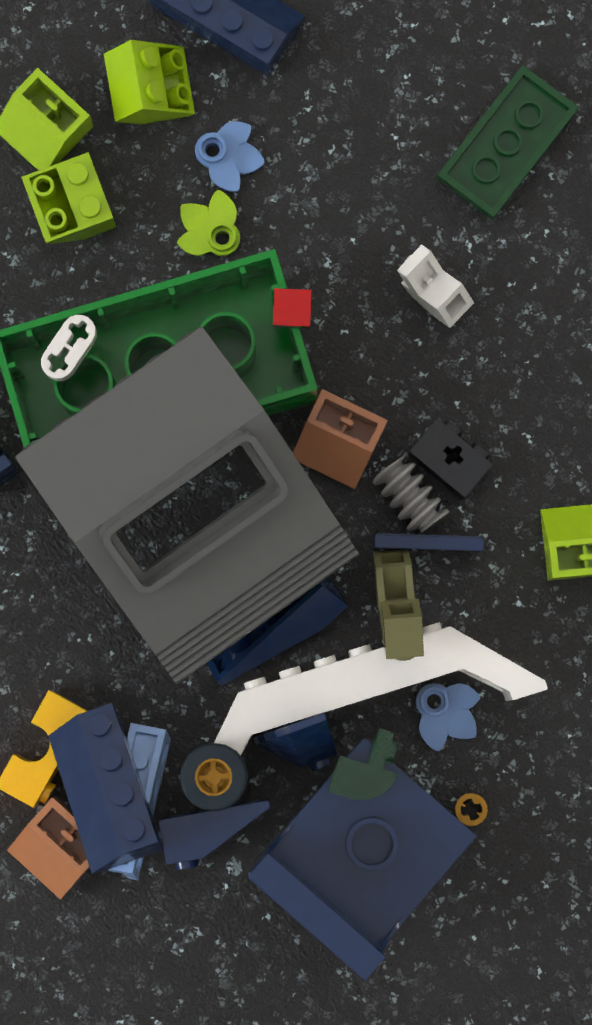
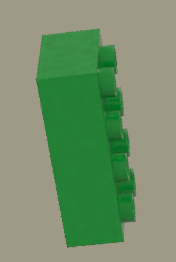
[0,249,318,448]

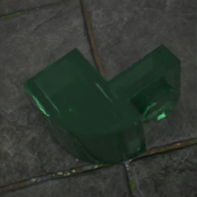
[327,728,398,800]

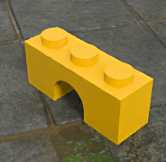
[0,690,89,808]

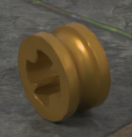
[455,793,488,826]

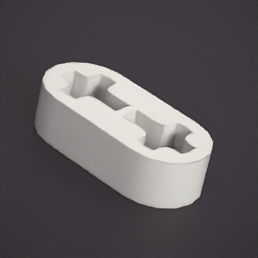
[41,315,97,381]

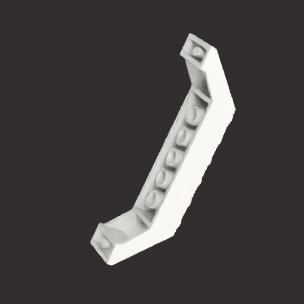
[214,622,548,756]

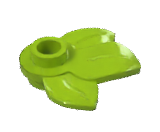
[177,190,240,256]

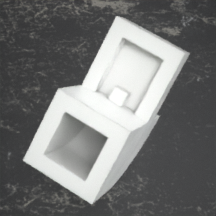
[397,244,474,328]

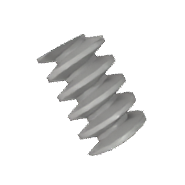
[373,455,450,534]

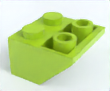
[104,40,195,124]
[0,68,94,171]
[21,152,116,244]
[540,504,592,581]

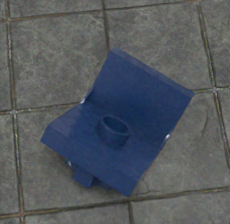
[248,737,477,981]

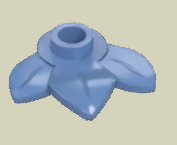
[195,121,264,192]
[416,683,480,751]

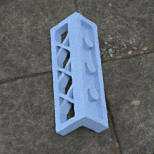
[108,723,171,880]

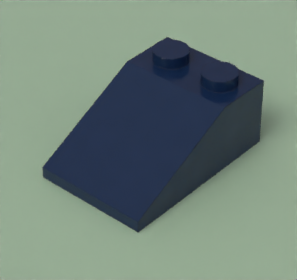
[159,798,271,870]

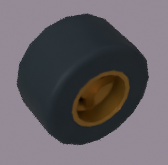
[180,743,248,811]

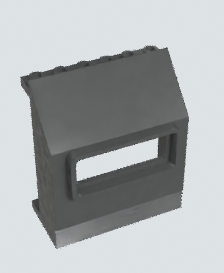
[15,326,360,684]

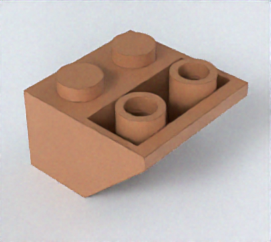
[293,389,388,490]
[7,796,90,900]

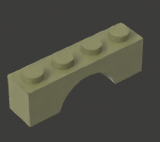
[373,549,424,661]

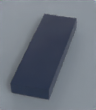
[373,533,484,551]

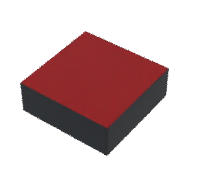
[273,288,312,329]

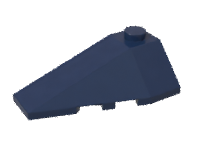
[207,577,348,686]
[254,713,337,771]

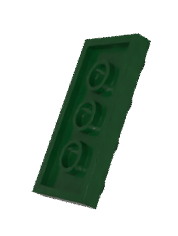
[436,65,579,220]

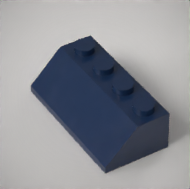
[149,0,305,76]
[48,703,164,875]

